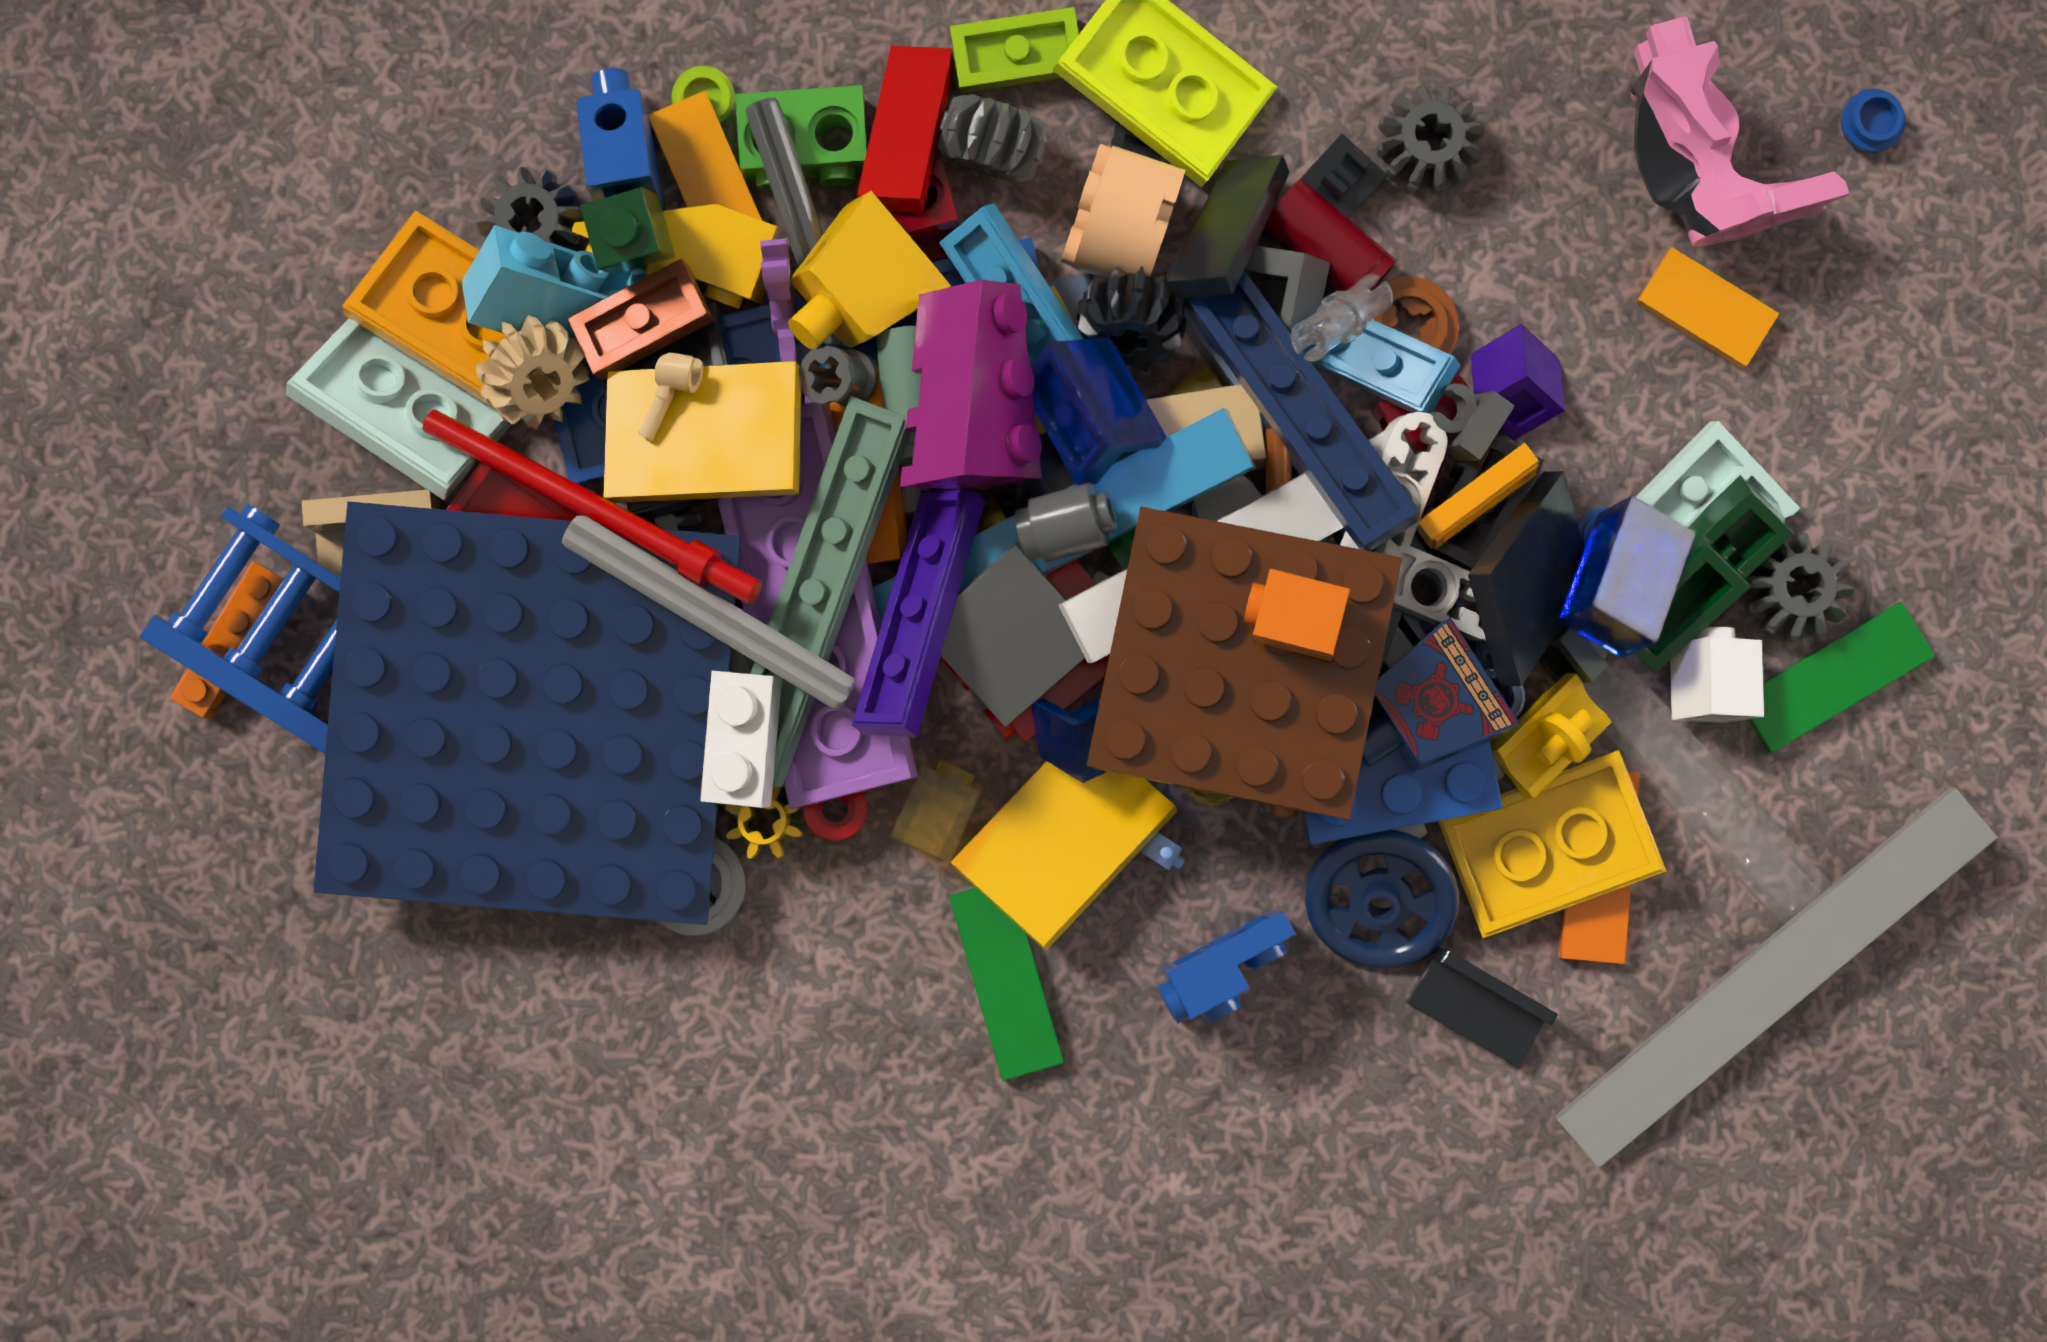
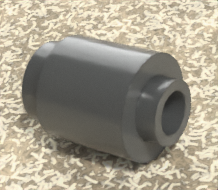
[1015,482,1117,562]

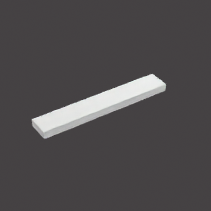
[1058,430,1418,663]

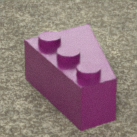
[900,280,1042,490]

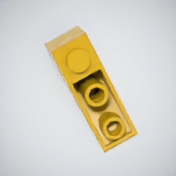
[571,204,787,309]

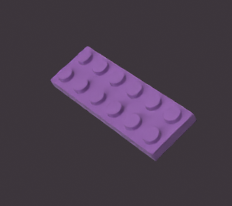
[717,402,918,809]

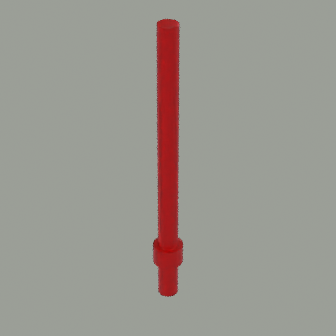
[422,409,762,605]

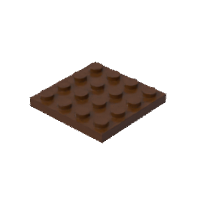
[1086,506,1402,821]

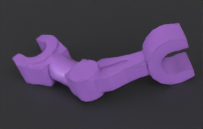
[760,238,813,404]

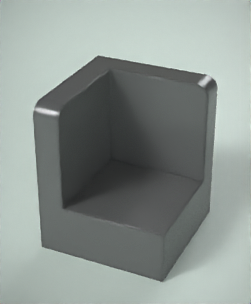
[1244,246,1330,338]

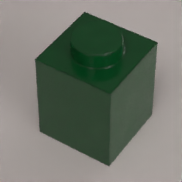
[580,187,675,275]

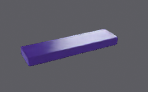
[851,489,985,737]

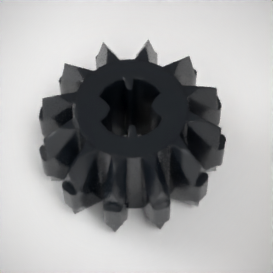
[1076,266,1187,372]

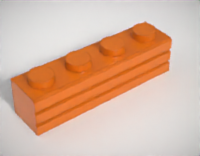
[170,561,285,720]

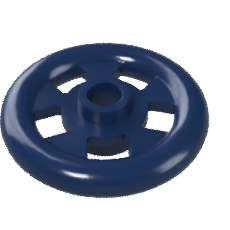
[1305,830,1460,969]

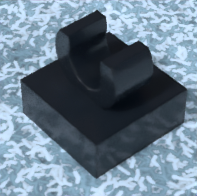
[1300,134,1388,219]

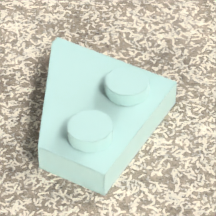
[1622,421,1800,555]

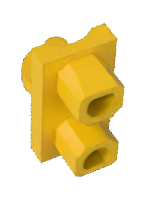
[1490,673,1612,799]

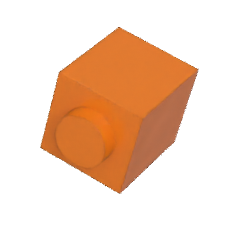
[1243,569,1350,661]

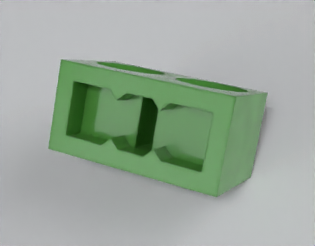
[735,85,868,191]

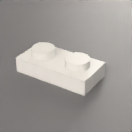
[700,671,782,808]

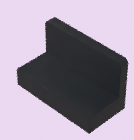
[1405,948,1558,1068]

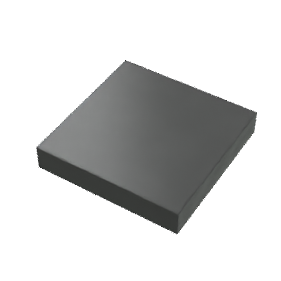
[941,542,1085,727]

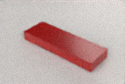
[857,45,955,213]

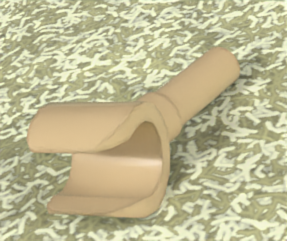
[638,353,704,441]

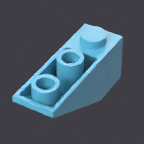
[462,225,649,337]

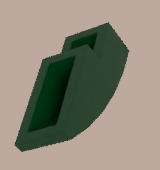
[1610,475,1795,673]

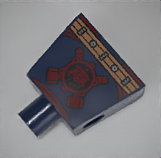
[1362,617,1519,772]

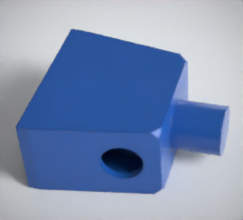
[576,68,666,211]

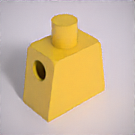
[788,191,951,350]

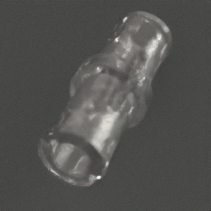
[1290,274,1393,362]

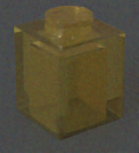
[891,760,982,863]

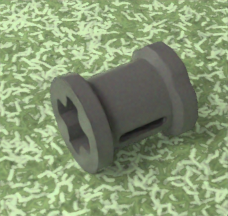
[799,346,879,406]

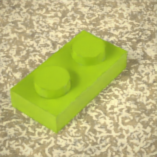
[950,7,1079,94]

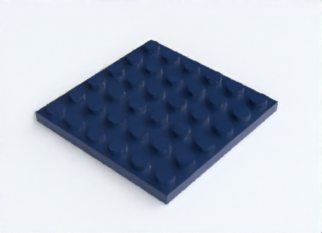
[313,501,741,925]

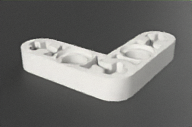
[1340,412,1486,641]

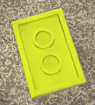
[1053,0,1278,188]

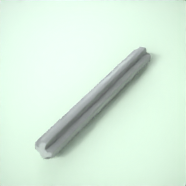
[562,516,856,709]

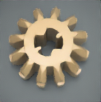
[475,315,590,430]

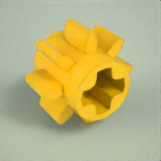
[725,786,804,859]

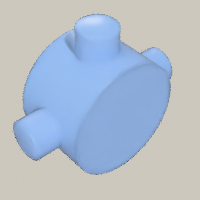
[1140,833,1185,870]

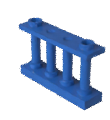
[139,503,341,754]

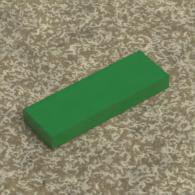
[1747,601,1935,754]
[948,888,1064,1081]

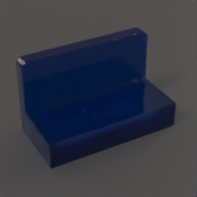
[1031,337,1166,486]

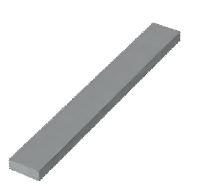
[1554,787,1998,1169]

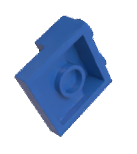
[1157,909,1296,1024]

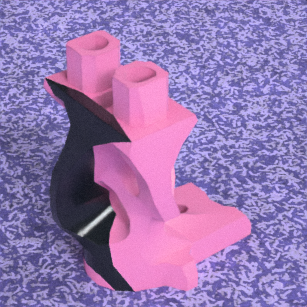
[1631,16,1849,247]

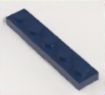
[1184,270,1420,551]

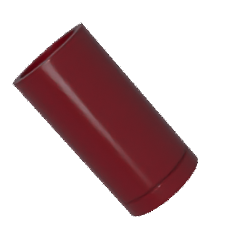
[1263,178,1398,309]

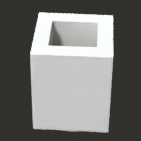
[1670,627,1764,723]

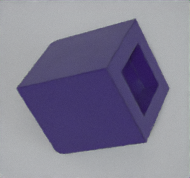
[1471,323,1565,441]

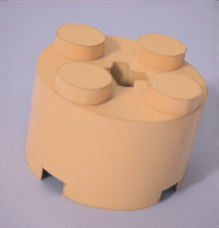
[1061,144,1186,277]

